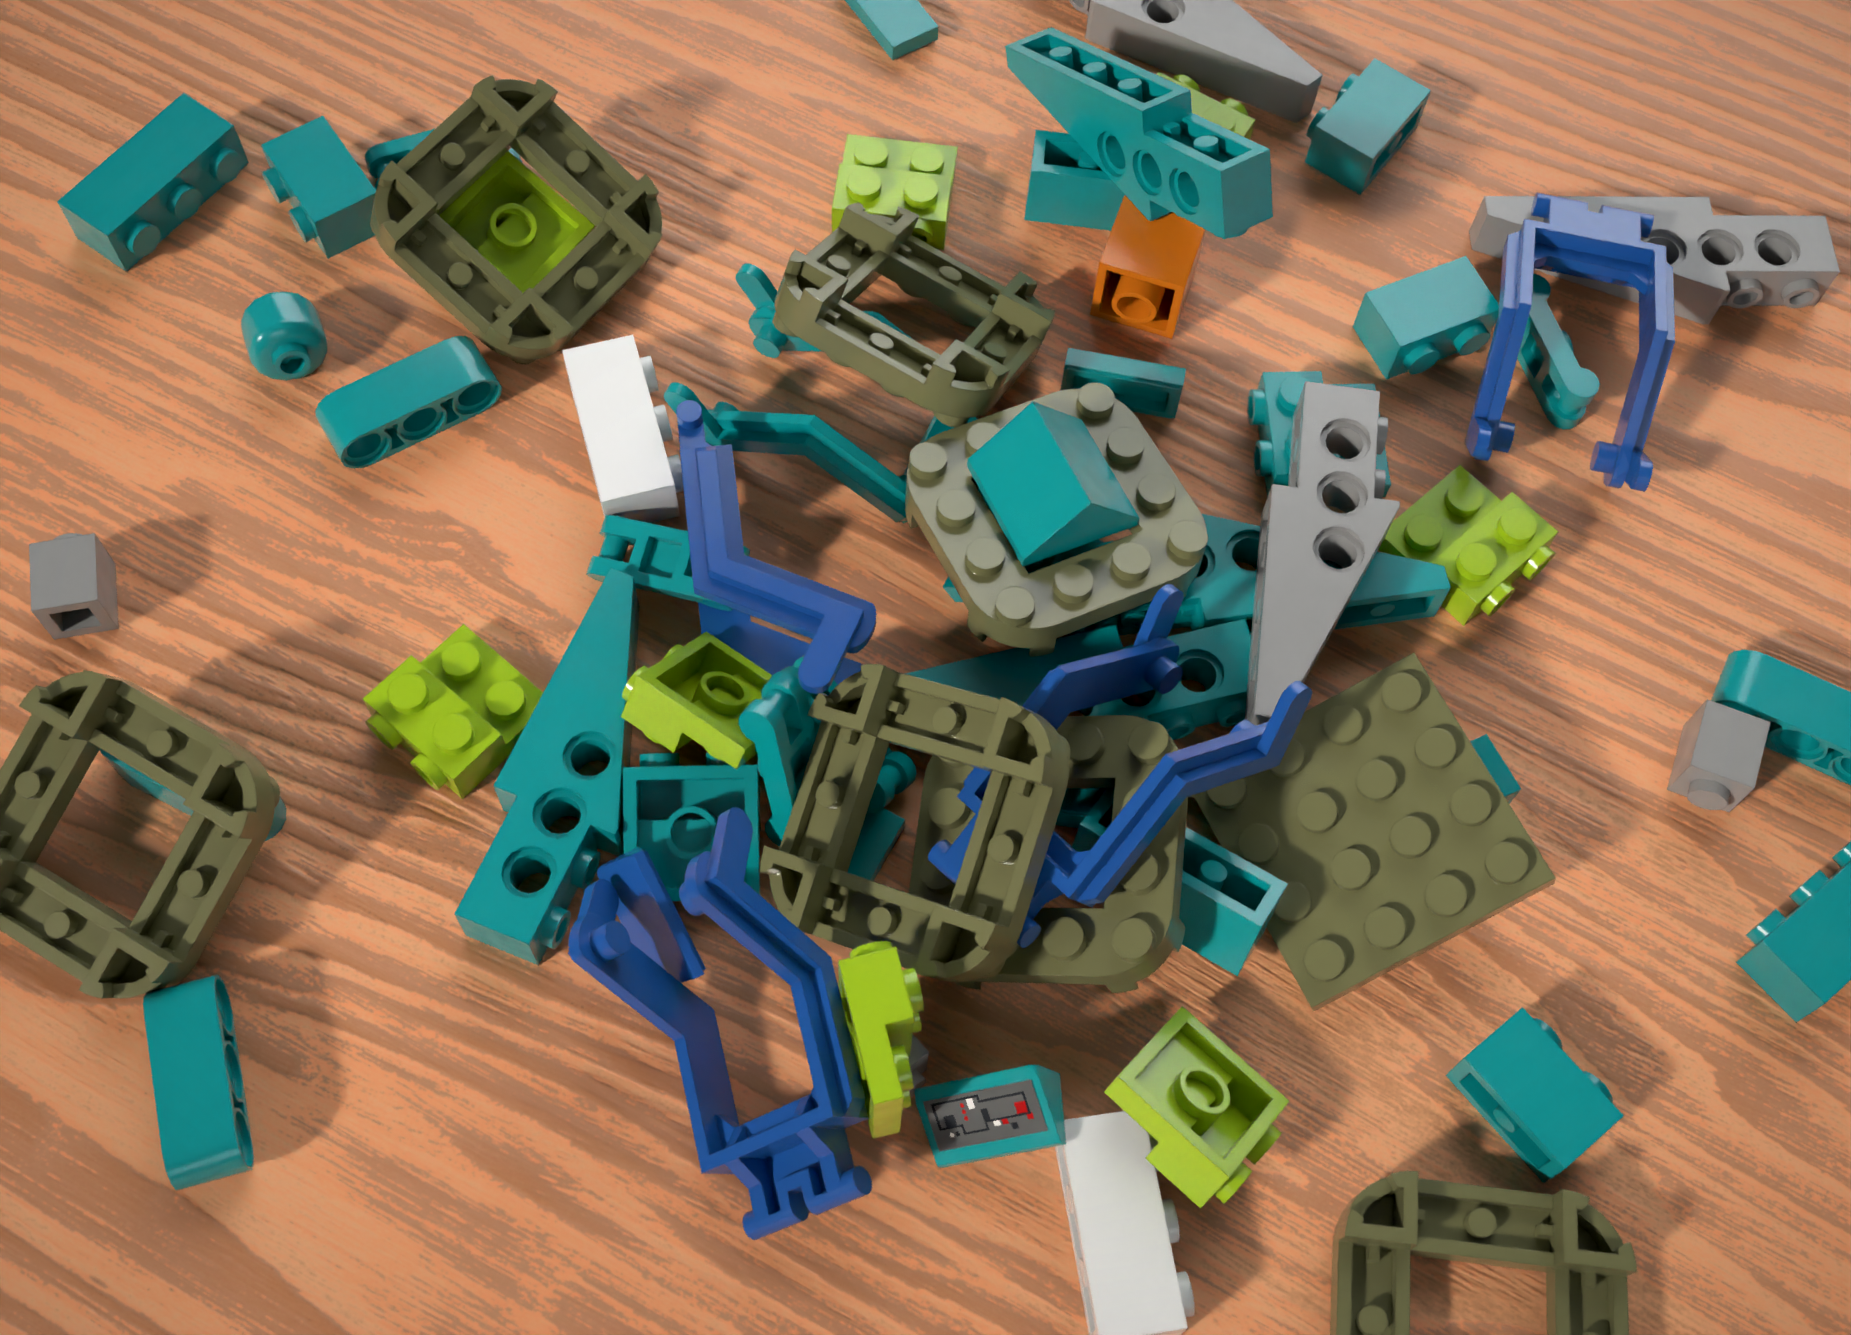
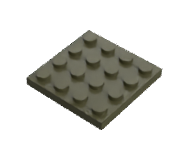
[1194,653,1556,1011]

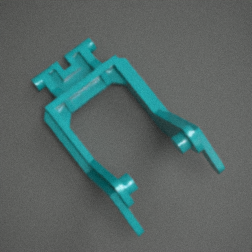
[664,264,978,523]

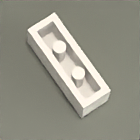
[562,335,684,523]
[1055,1111,1195,1335]

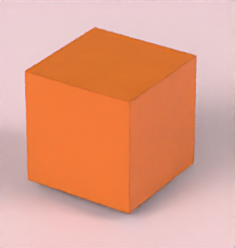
[1090,195,1206,339]

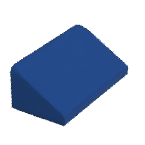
[597,846,706,983]

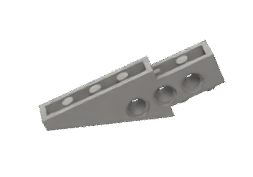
[1069,0,1322,123]
[1469,196,1840,324]
[1245,381,1400,726]

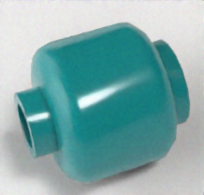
[241,291,328,381]

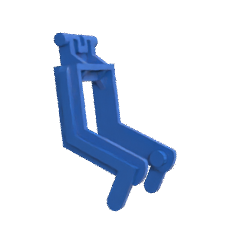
[1464,193,1675,492]
[676,400,876,694]
[928,584,1312,948]
[568,807,872,1240]

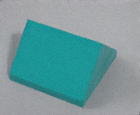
[967,401,1140,567]

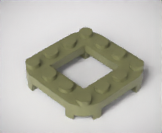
[370,75,662,364]
[773,202,1055,427]
[905,383,1208,657]
[760,664,1071,982]
[0,670,280,999]
[909,715,1195,993]
[1330,1171,1637,1335]

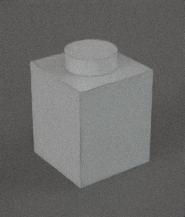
[29,533,119,640]
[1667,699,1770,812]

